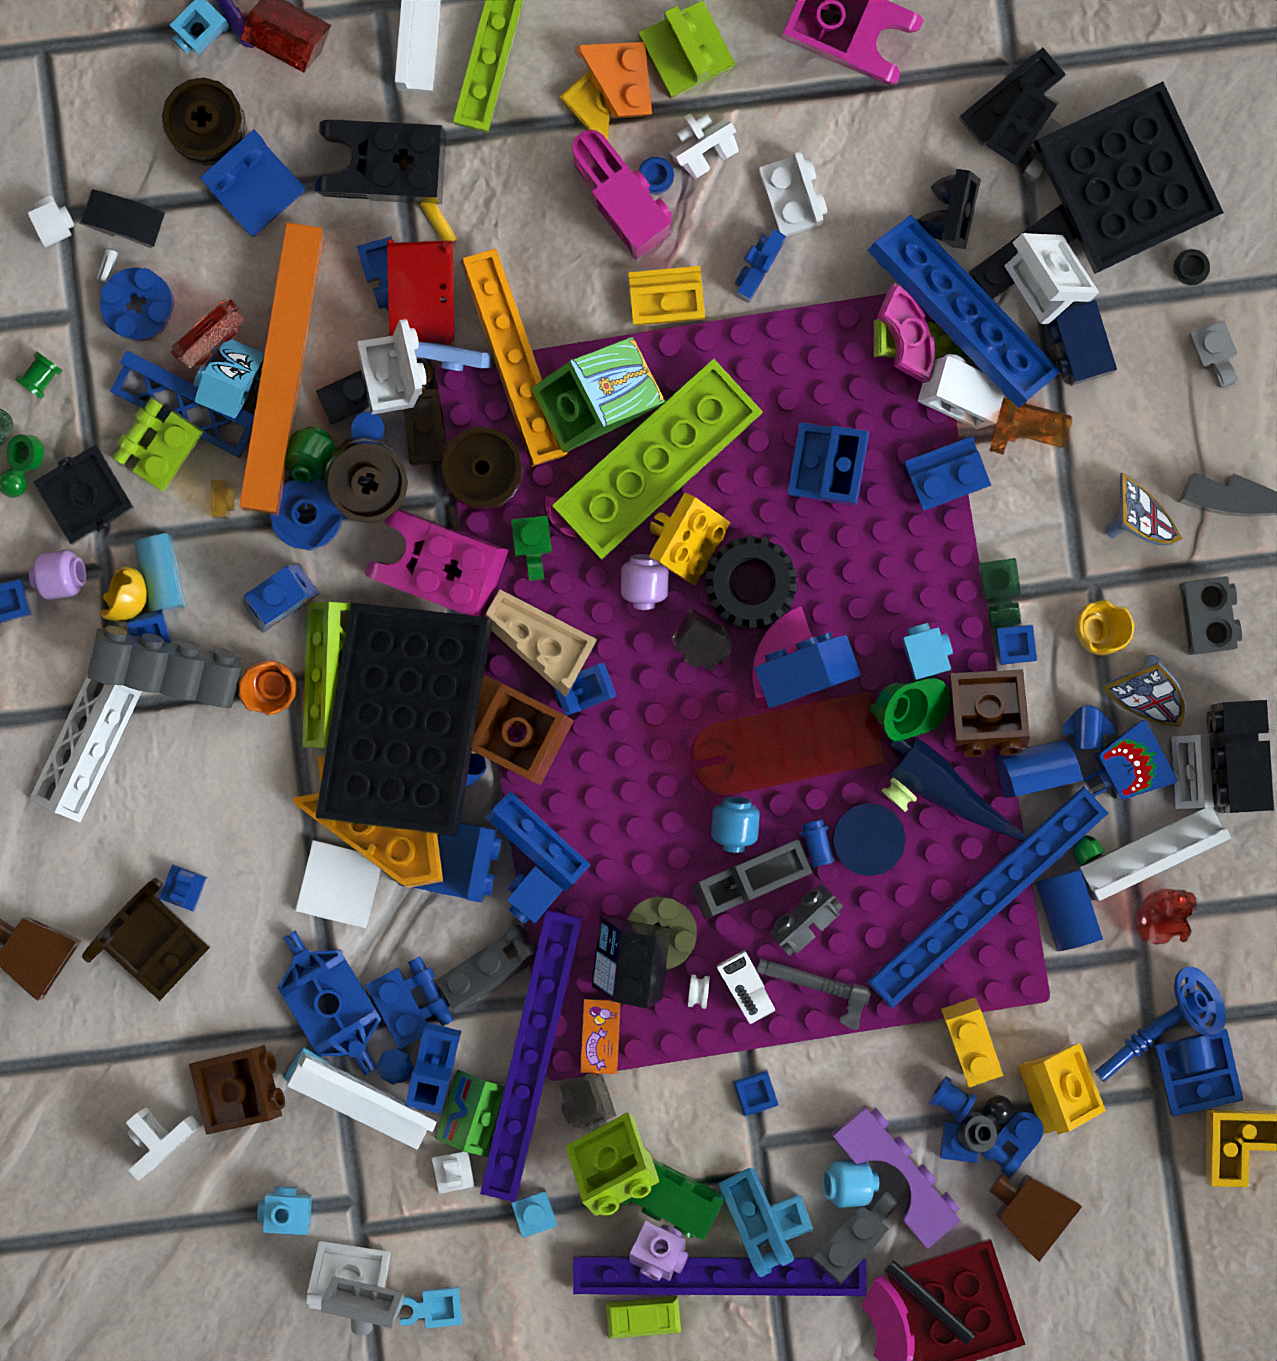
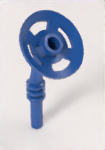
[1094,967,1226,1082]

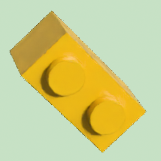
[941,997,1004,1087]

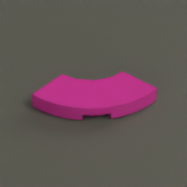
[877,283,935,383]
[752,606,812,699]
[861,1275,915,1361]

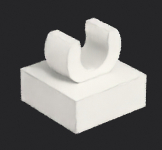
[432,1151,475,1194]

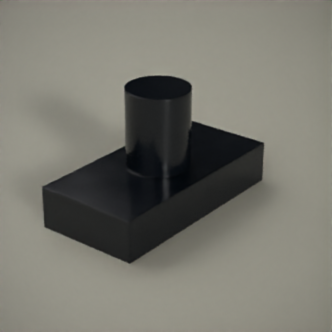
[316,370,369,425]

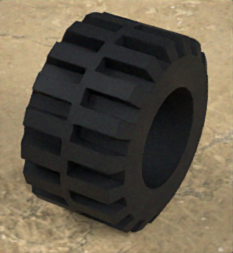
[705,536,797,629]

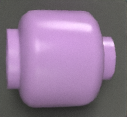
[29,550,86,600]
[621,554,669,610]

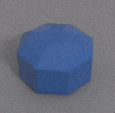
[377,1048,414,1085]

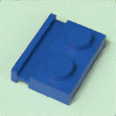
[904,436,991,512]

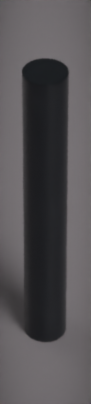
[884,1260,976,1345]

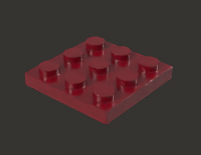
[887,1238,1026,1361]

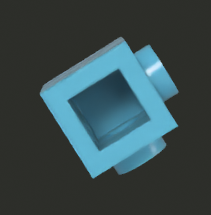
[901,623,953,681]
[257,1186,312,1235]

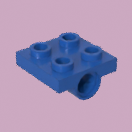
[1154,1028,1244,1117]

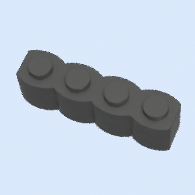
[87,626,241,708]

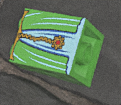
[531,337,665,453]

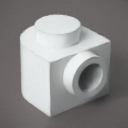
[28,196,75,248]

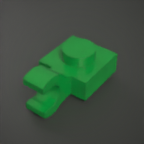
[511,515,552,581]

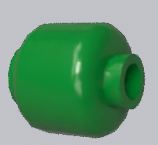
[286,426,336,483]

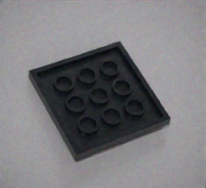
[1033,81,1224,274]

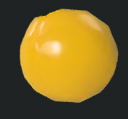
[99,566,147,622]
[1075,600,1135,656]

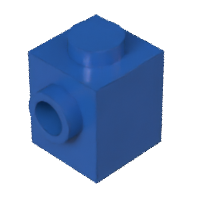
[507,866,564,924]

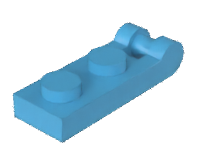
[718,1167,794,1277]

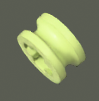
[881,777,917,812]

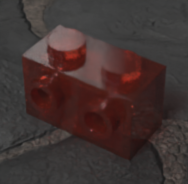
[241,0,331,73]

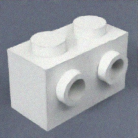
[918,354,1004,429]

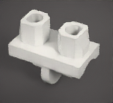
[669,113,739,179]

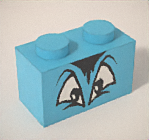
[193,337,265,418]

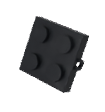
[33,445,135,545]

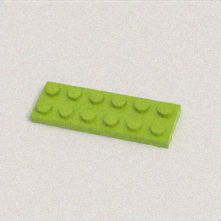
[552,359,763,560]

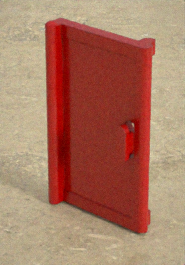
[387,239,454,345]

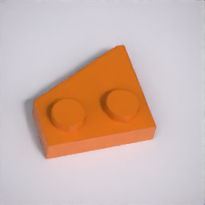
[575,42,652,118]

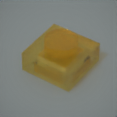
[211,480,236,520]

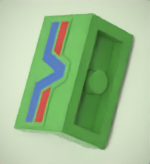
[435,1070,505,1157]

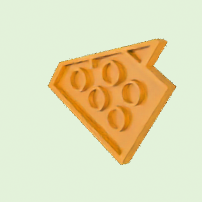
[293,755,443,888]

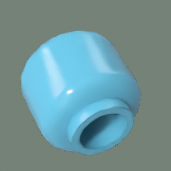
[822,1159,879,1208]

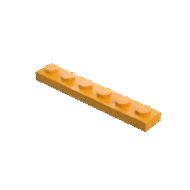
[460,248,568,467]

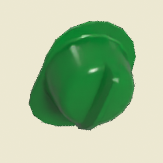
[869,678,951,741]

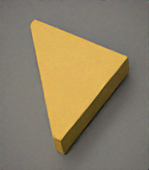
[559,70,610,140]

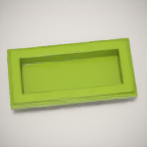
[605,1296,681,1339]

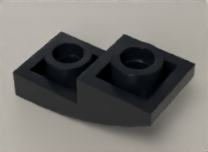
[80,189,165,248]

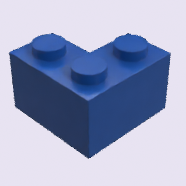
[754,632,861,708]

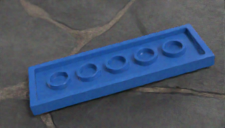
[867,215,1061,408]

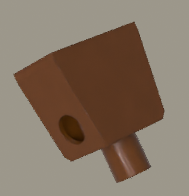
[0,917,81,1001]
[989,1174,1082,1262]

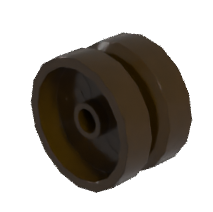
[162,77,247,166]
[441,426,524,511]
[323,436,408,523]

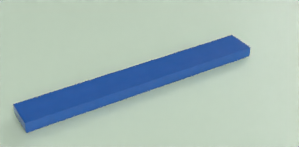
[867,786,1109,1009]

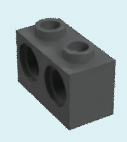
[1180,576,1242,655]

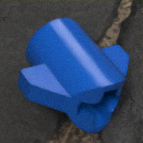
[1063,705,1115,749]

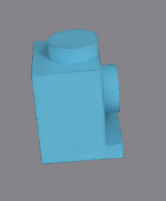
[170,0,230,56]

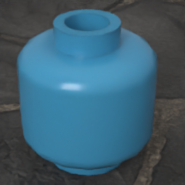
[711,796,760,853]

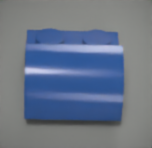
[787,423,870,505]

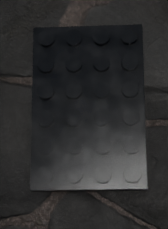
[316,602,493,837]

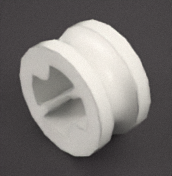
[688,974,710,1009]

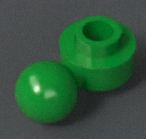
[0,434,44,498]

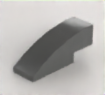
[1179,473,1277,517]
[690,839,812,919]

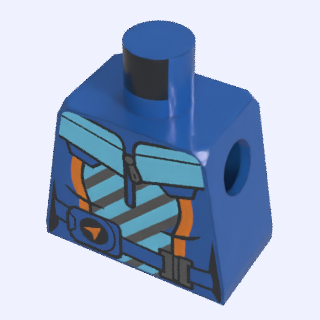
[242,564,320,633]

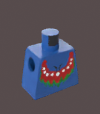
[1083,720,1178,800]

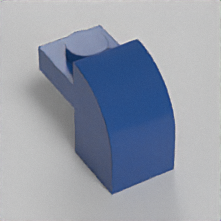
[405,1022,461,1114]

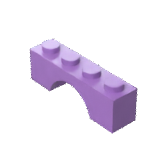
[831,1105,961,1249]

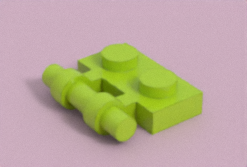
[112,397,204,492]

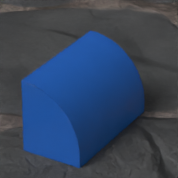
[994,740,1083,798]
[1035,869,1103,952]

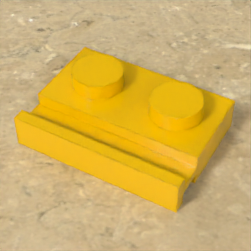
[628,266,705,326]

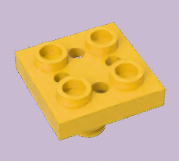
[649,492,730,585]

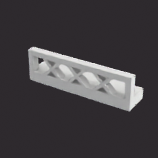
[395,0,441,93]
[29,675,142,822]
[1078,807,1231,901]
[287,1051,437,1150]

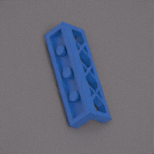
[110,350,254,458]

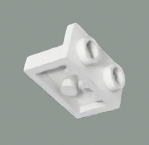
[759,151,828,236]

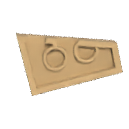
[485,590,597,697]

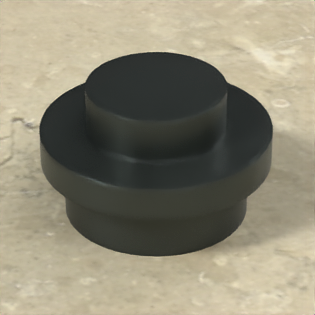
[1173,249,1210,286]

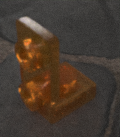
[989,397,1073,454]

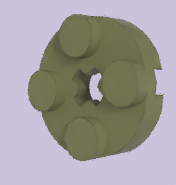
[627,896,697,969]

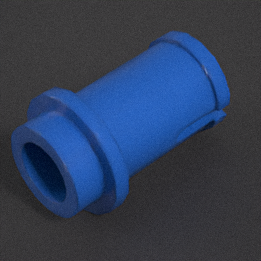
[800,819,834,867]

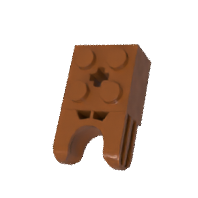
[472,675,574,786]

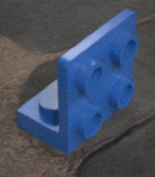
[200,129,305,237]

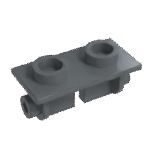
[768,884,843,956]

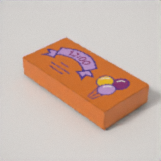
[580,999,621,1074]

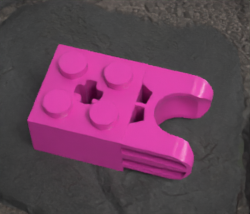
[780,0,924,85]
[572,130,672,260]
[364,509,509,617]

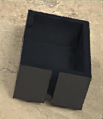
[1207,700,1274,813]

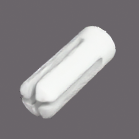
[97,249,118,283]

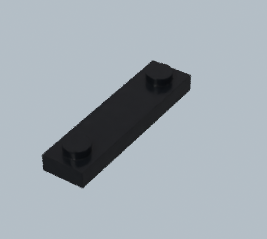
[969,204,1077,300]

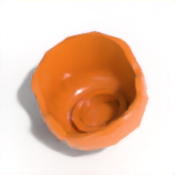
[239,660,296,715]

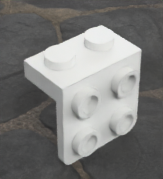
[356,319,426,415]

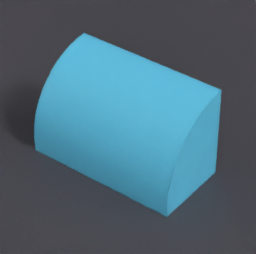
[135,533,186,613]

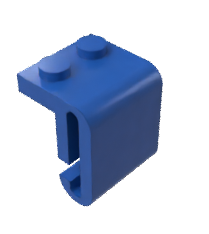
[398,823,502,903]

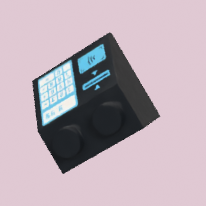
[591,915,671,1009]

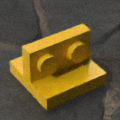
[1018,1043,1106,1135]

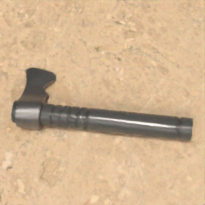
[757,958,871,1030]

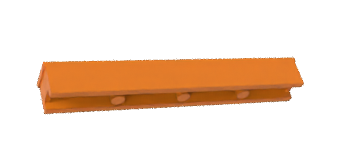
[239,222,325,516]

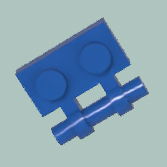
[366,956,454,1049]

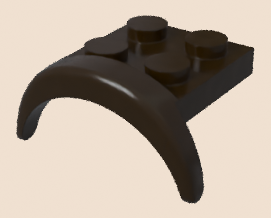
[82,878,211,1001]

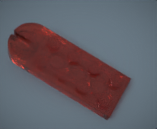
[689,691,885,795]

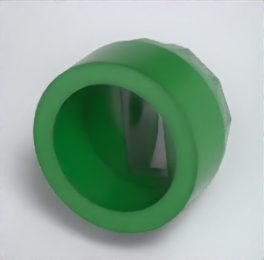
[1072,835,1105,866]

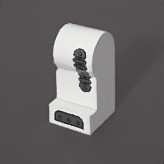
[716,950,776,1024]

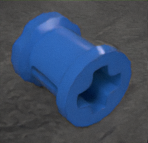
[929,1076,977,1123]

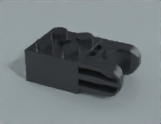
[315,119,447,204]

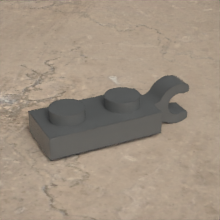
[813,1192,898,1285]

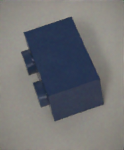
[1047,300,1117,386]

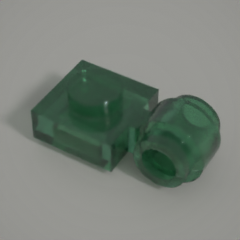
[978,558,1021,628]

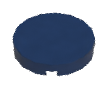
[832,803,906,876]

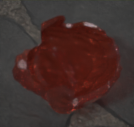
[1135,889,1197,945]

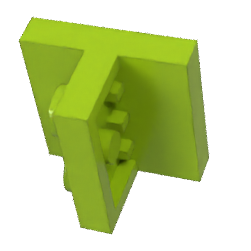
[638,0,736,99]

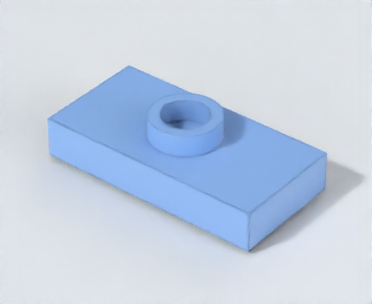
[414,342,494,371]

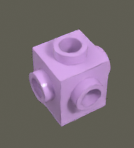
[630,1221,689,1281]

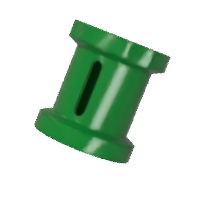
[15,351,63,400]

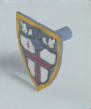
[1105,472,1183,545]
[1101,655,1185,727]

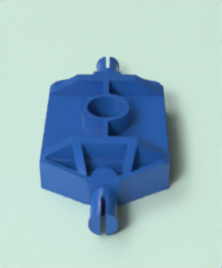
[278,930,382,1076]

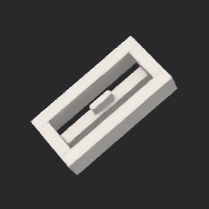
[1171,734,1214,809]

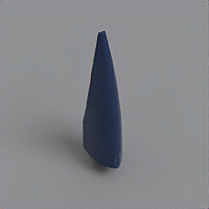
[889,737,1026,840]

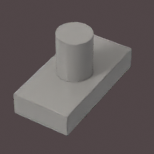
[321,1276,404,1335]

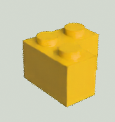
[1205,1109,1277,1187]

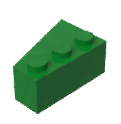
[621,1158,724,1241]

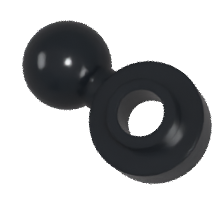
[958,1095,1013,1153]

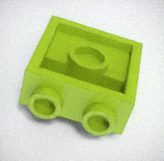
[565,1112,659,1216]

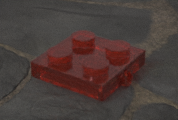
[171,299,244,368]

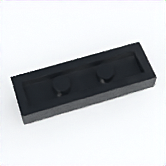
[958,47,1066,146]

